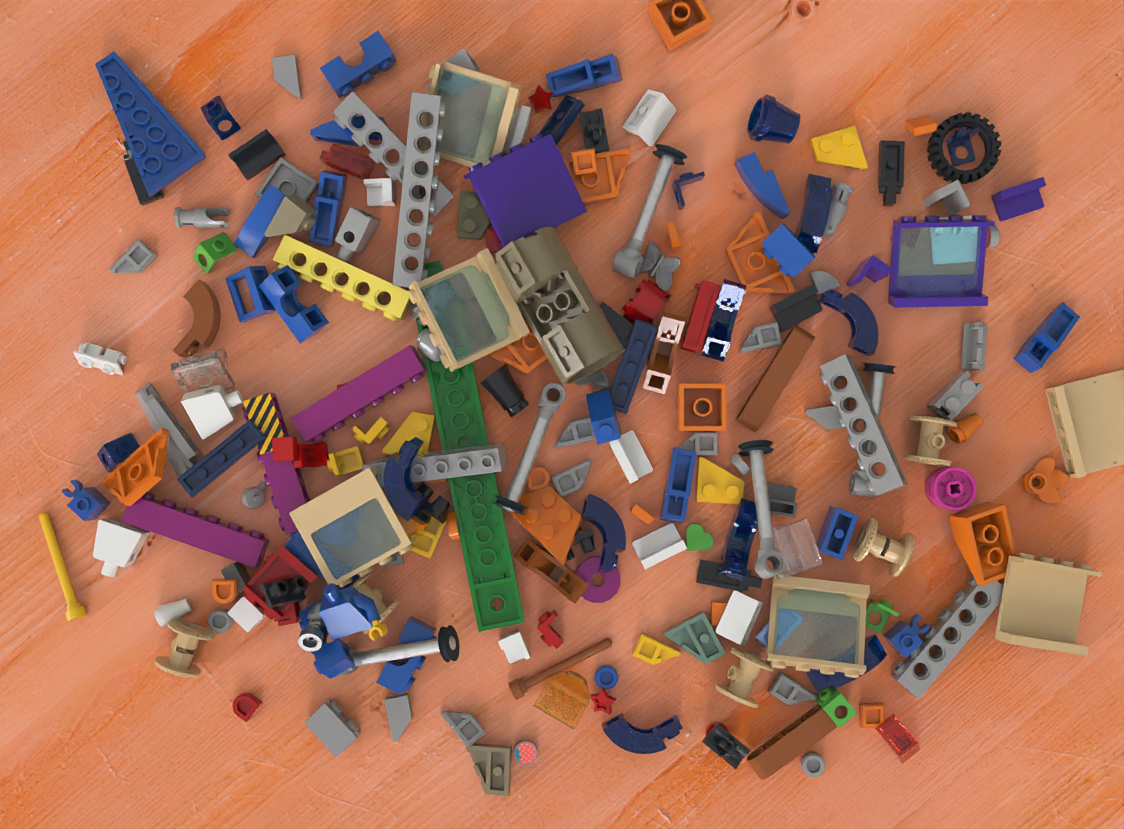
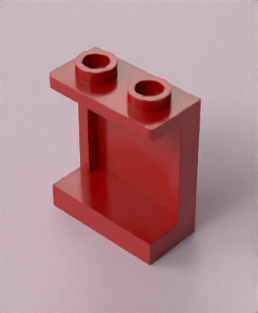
[242,544,319,620]

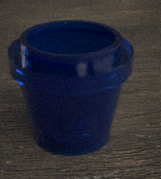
[747,94,800,144]

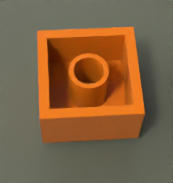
[647,0,713,52]
[677,383,727,431]

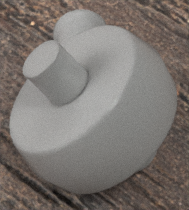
[242,482,267,509]

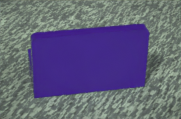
[991,177,1046,221]
[846,255,893,287]

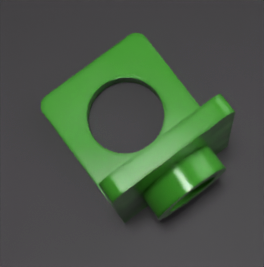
[193,232,237,274]
[866,599,899,633]
[816,684,857,727]

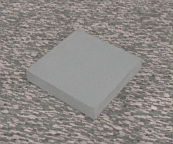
[255,157,319,203]

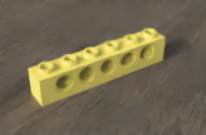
[273,235,412,321]

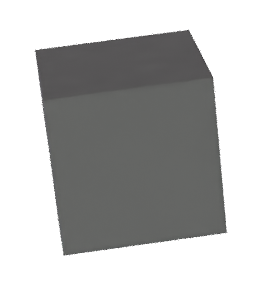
[767,483,797,517]
[220,562,251,595]

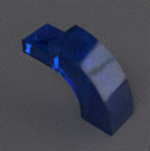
[795,174,833,254]
[701,279,746,362]
[818,290,878,356]
[384,437,426,522]
[581,494,626,573]
[720,498,758,581]
[806,634,887,692]
[602,713,683,754]

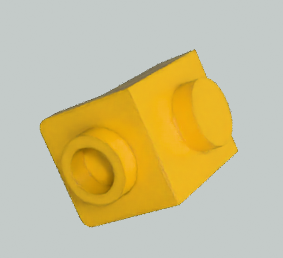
[352,417,391,445]
[327,446,365,476]

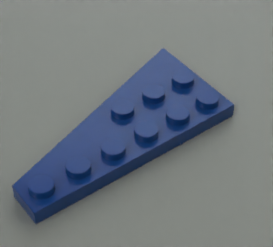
[95,52,206,198]

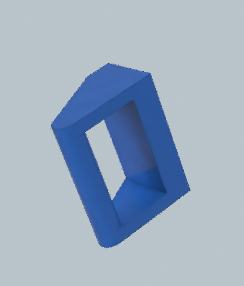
[226,266,276,323]

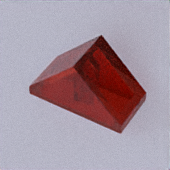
[875,714,920,764]

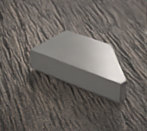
[739,322,782,354]
[804,403,849,430]
[555,417,596,448]
[678,432,718,455]
[551,459,591,497]
[768,672,817,705]
[384,694,413,742]
[441,711,486,748]

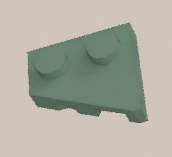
[664,611,726,665]

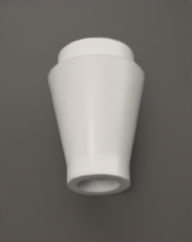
[154,598,192,627]

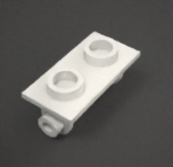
[73,342,127,375]

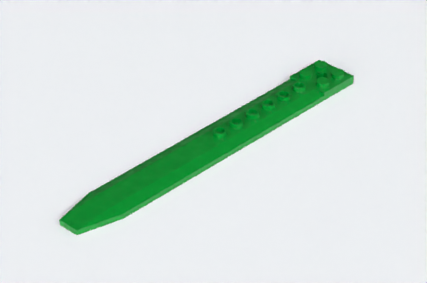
[415,260,525,632]

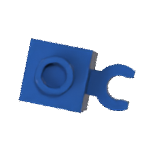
[62,479,111,521]
[883,614,930,658]

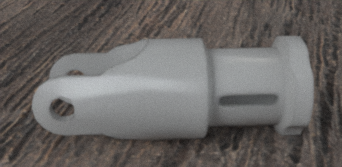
[822,183,854,237]
[174,207,230,228]

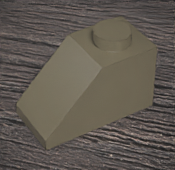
[264,195,318,237]

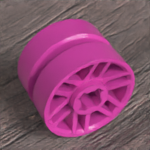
[925,467,977,510]

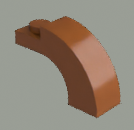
[173,279,221,358]
[642,312,686,394]
[514,538,589,604]

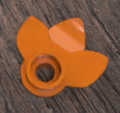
[1023,458,1070,504]

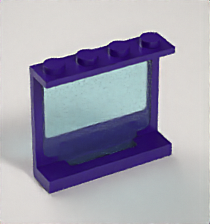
[888,215,995,308]

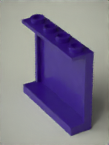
[464,133,587,250]

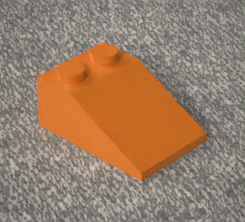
[949,502,1017,586]

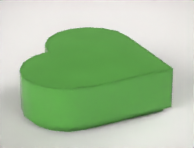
[685,523,713,551]

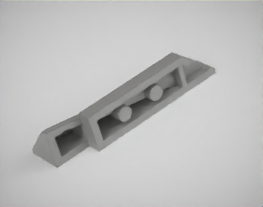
[136,383,202,493]

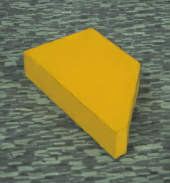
[632,633,681,665]

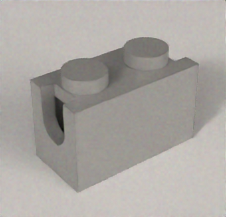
[926,371,983,421]
[304,698,361,757]

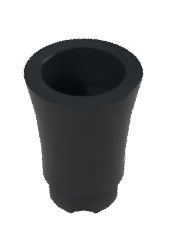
[480,364,529,417]

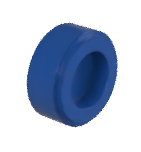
[595,665,618,689]

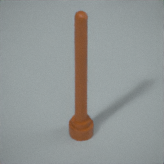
[508,638,612,700]

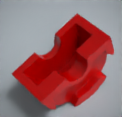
[622,279,672,324]

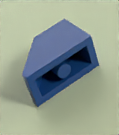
[586,388,622,445]

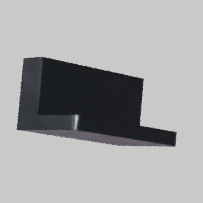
[228,129,286,180]
[769,284,822,331]

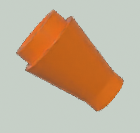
[947,413,984,444]

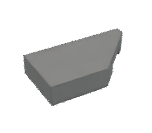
[272,55,302,99]
[109,239,157,274]

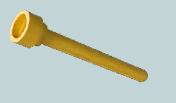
[39,512,87,621]

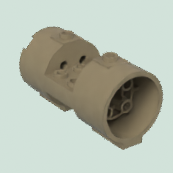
[495,226,625,386]

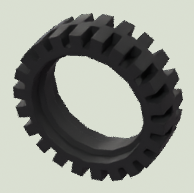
[927,112,1001,184]

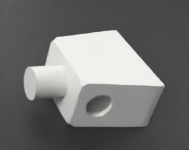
[181,385,244,440]
[93,518,149,577]

